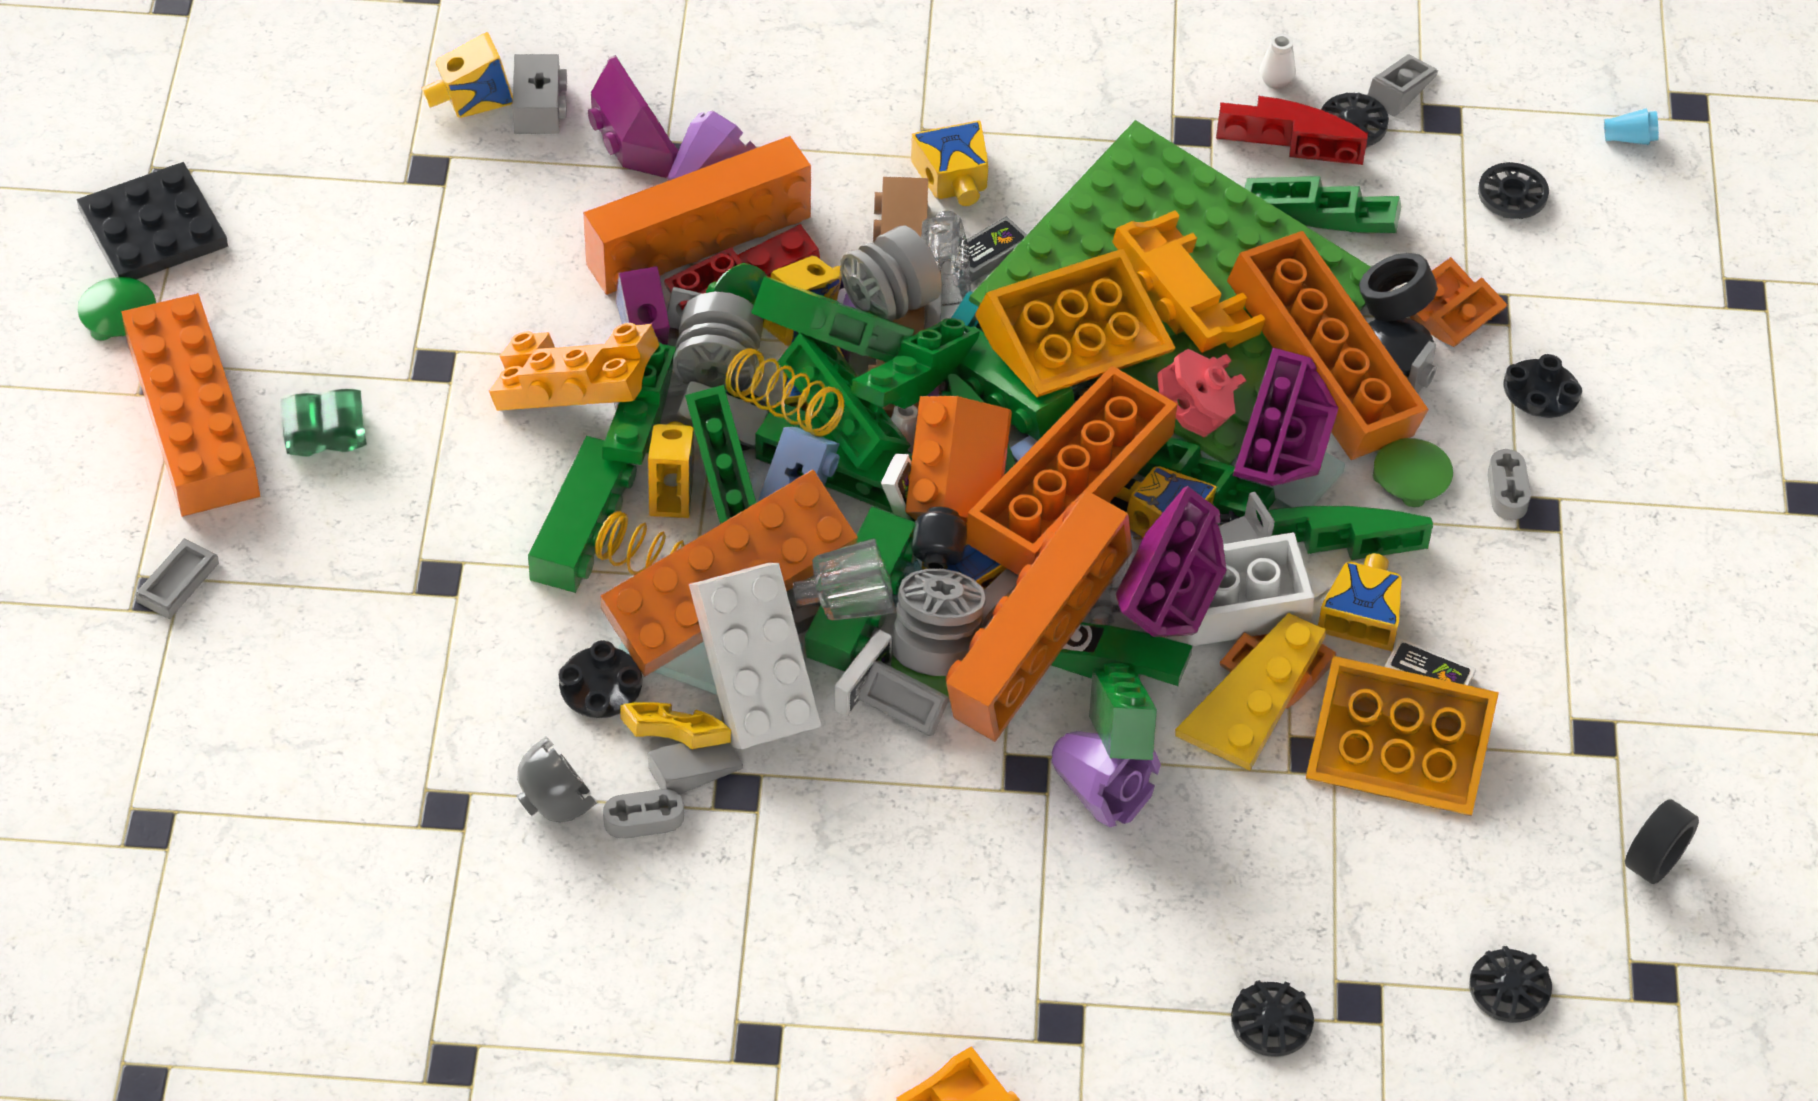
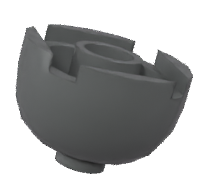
[516,736,598,823]

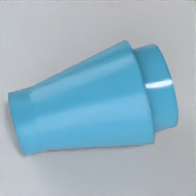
[1604,108,1659,145]

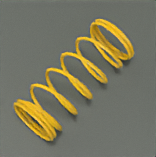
[725,348,844,437]
[595,511,685,575]

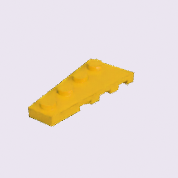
[1175,613,1326,771]

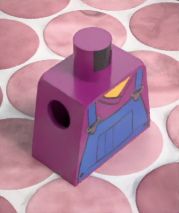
[616,266,670,345]

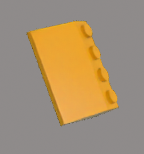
[975,248,1175,397]
[1306,656,1499,816]

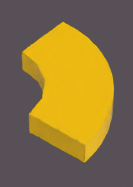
[620,702,731,749]

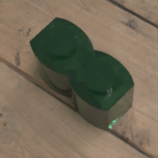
[281,389,367,457]

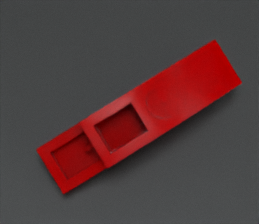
[1216,96,1368,165]
[664,224,820,311]

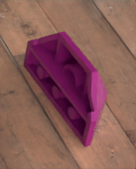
[588,55,678,178]
[1233,348,1338,486]
[1115,486,1227,637]

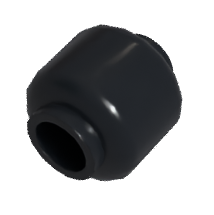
[911,507,967,570]

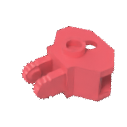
[1157,349,1247,437]

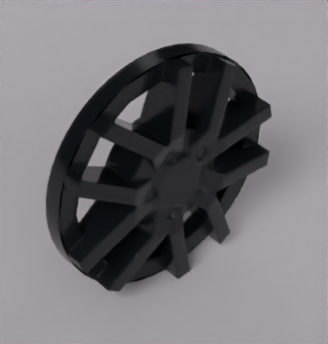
[1469,946,1552,1023]
[1231,980,1314,1057]

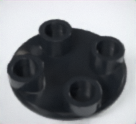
[1368,318,1434,378]
[1503,354,1582,418]
[558,640,643,718]

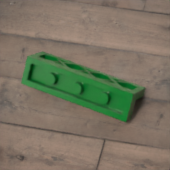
[778,333,911,471]

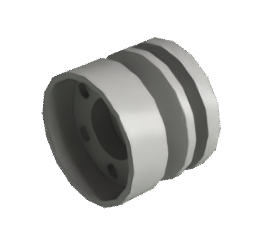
[840,225,942,321]
[673,292,763,391]
[891,569,986,676]

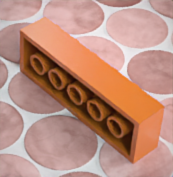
[583,136,811,295]
[1227,231,1429,460]
[121,293,260,517]
[966,366,1177,575]
[601,469,858,677]
[946,490,1133,742]

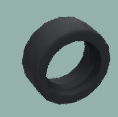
[1359,253,1438,322]
[1625,799,1699,884]

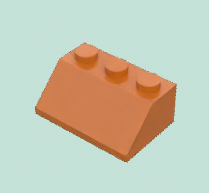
[905,396,1012,523]

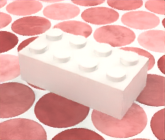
[1145,532,1314,646]
[689,563,822,749]

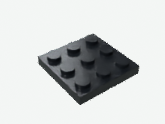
[76,162,228,280]

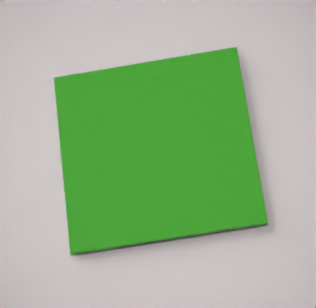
[969,120,1371,465]

